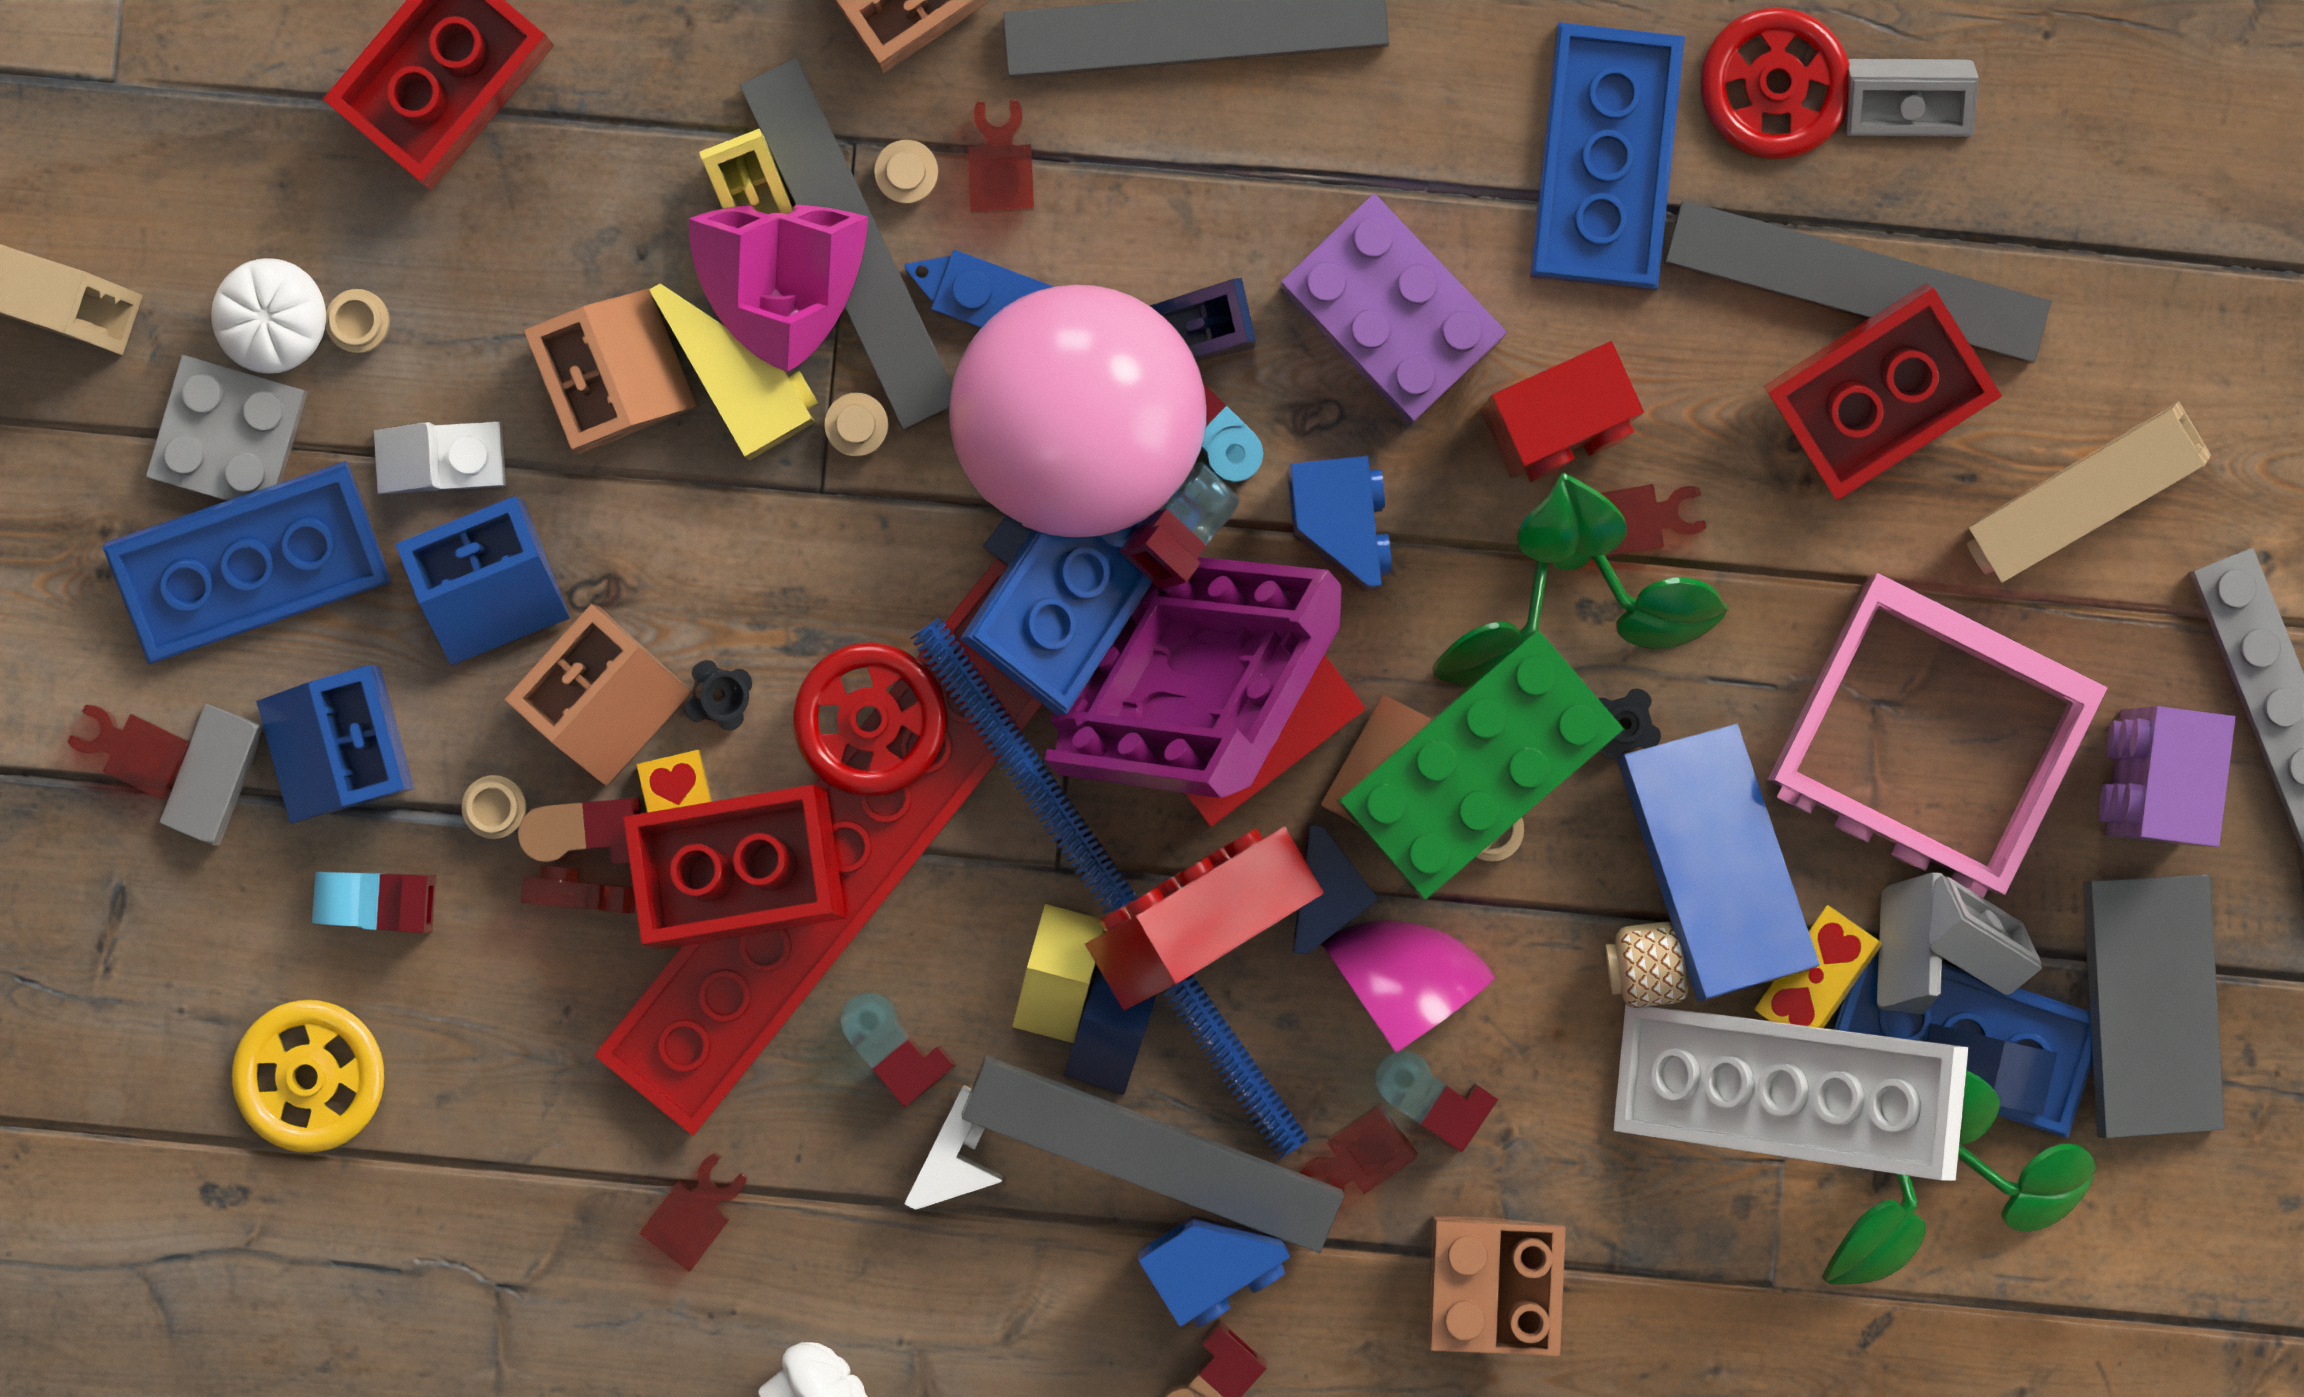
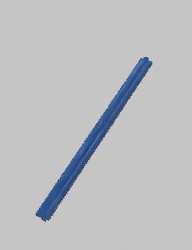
[910,616,1309,1160]

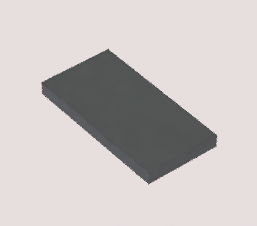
[2083,874,2225,1138]

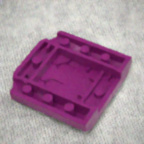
[1045,557,1341,798]

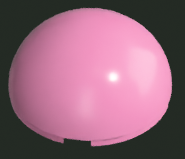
[949,284,1207,537]

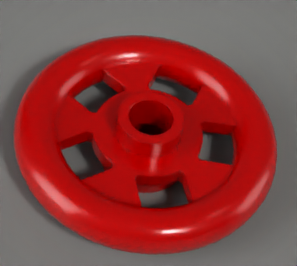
[1700,7,1850,159]
[793,642,947,796]

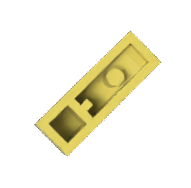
[649,283,818,461]

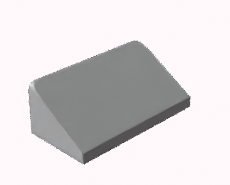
[1846,59,1979,137]
[159,704,264,845]
[1877,873,1942,1014]
[1928,875,2042,995]

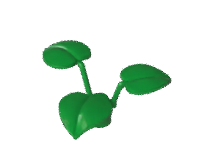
[1432,473,1729,688]
[1822,1070,2097,1285]

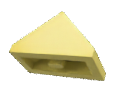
[699,129,793,215]
[1012,904,1104,1044]

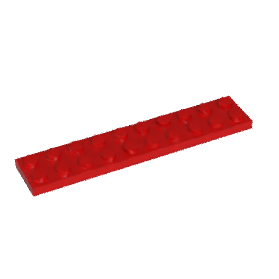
[594,558,1043,1136]

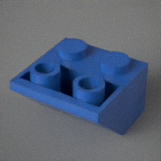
[1287,456,1392,591]
[395,496,571,666]
[256,665,415,824]
[1138,1216,1290,1328]

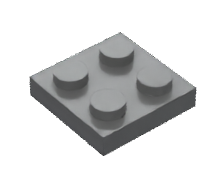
[146,355,308,501]

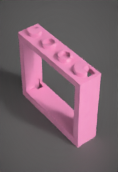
[1767,573,2108,898]

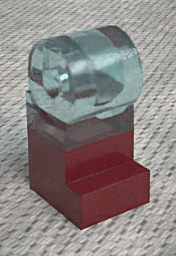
[1119,462,1240,589]
[841,992,957,1108]
[1375,1050,1498,1153]

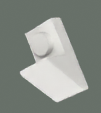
[374,422,506,495]
[904,1085,1003,1210]

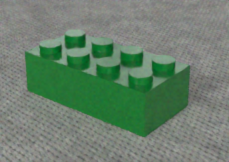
[1337,630,1624,900]

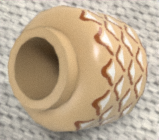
[1606,922,1690,1008]

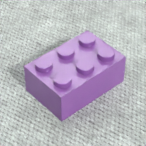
[1279,193,1507,426]
[2098,706,2236,847]

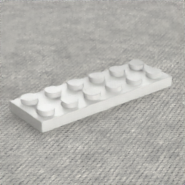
[1613,1005,1968,1180]

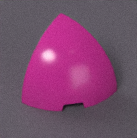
[689,205,868,372]
[1321,920,1496,1053]

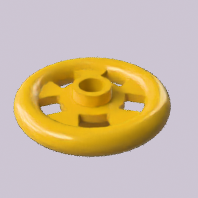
[232,1000,384,1153]

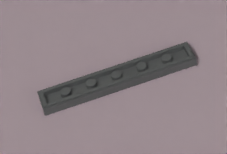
[1003,0,1389,78]
[740,58,952,431]
[1664,200,2052,364]
[961,1055,1344,1253]

